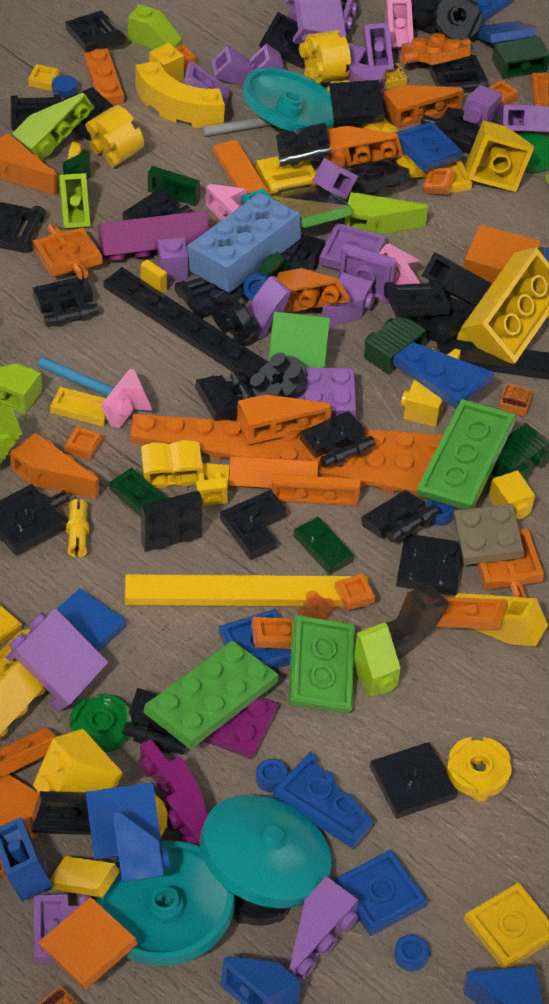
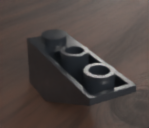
[421,252,493,306]

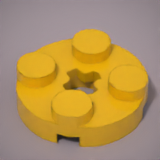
[446,737,512,801]

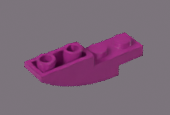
[138,739,207,847]

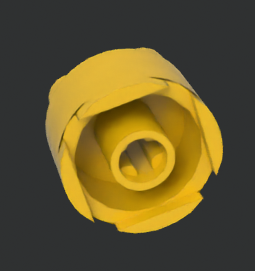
[299,30,351,84]
[85,105,144,168]

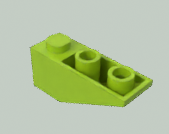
[12,93,94,161]
[344,192,429,234]

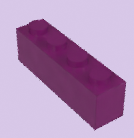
[97,211,209,261]

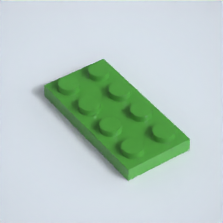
[416,399,516,510]
[144,640,279,749]

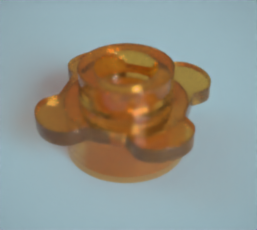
[298,590,334,620]

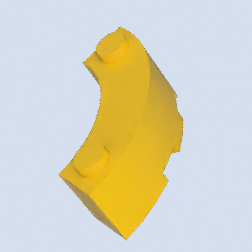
[135,62,225,128]

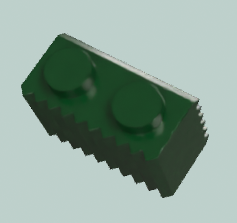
[492,36,549,79]
[364,317,427,374]
[491,422,549,480]

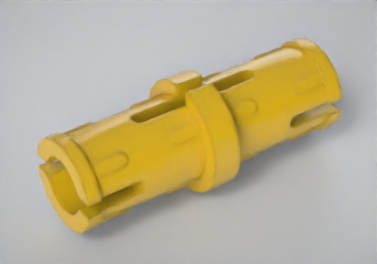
[66,499,89,558]

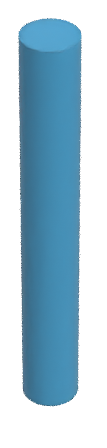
[38,357,114,396]

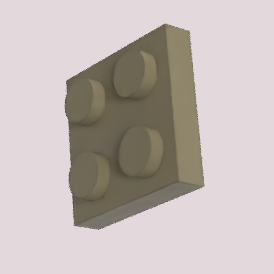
[454,504,524,565]

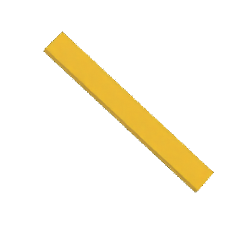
[125,574,369,607]

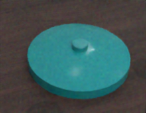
[242,68,336,131]
[199,795,331,908]
[97,841,235,966]

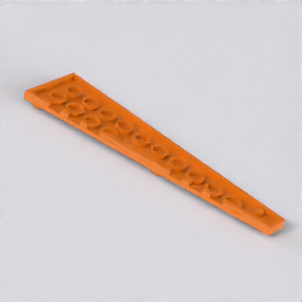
[130,414,477,508]

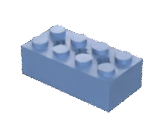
[187,192,301,293]

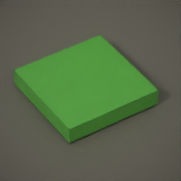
[269,312,330,368]

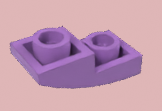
[246,276,291,339]

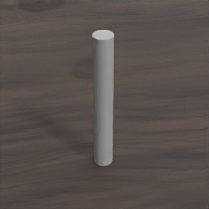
[202,117,273,137]

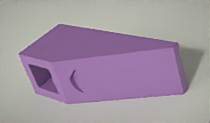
[499,105,549,133]
[289,876,358,980]

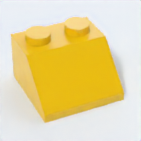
[466,120,534,192]
[33,729,123,793]

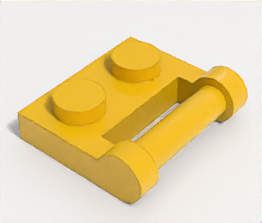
[256,156,317,195]

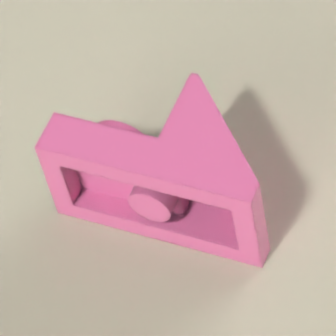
[385,0,413,49]
[206,184,247,220]
[379,243,420,285]
[101,369,152,428]

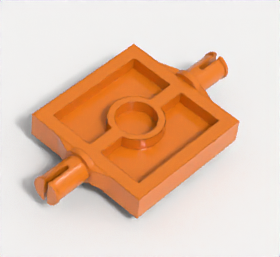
[400,33,471,65]
[33,223,102,280]
[476,528,544,598]

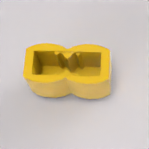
[141,440,203,488]

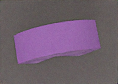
[345,43,386,94]
[211,44,284,84]

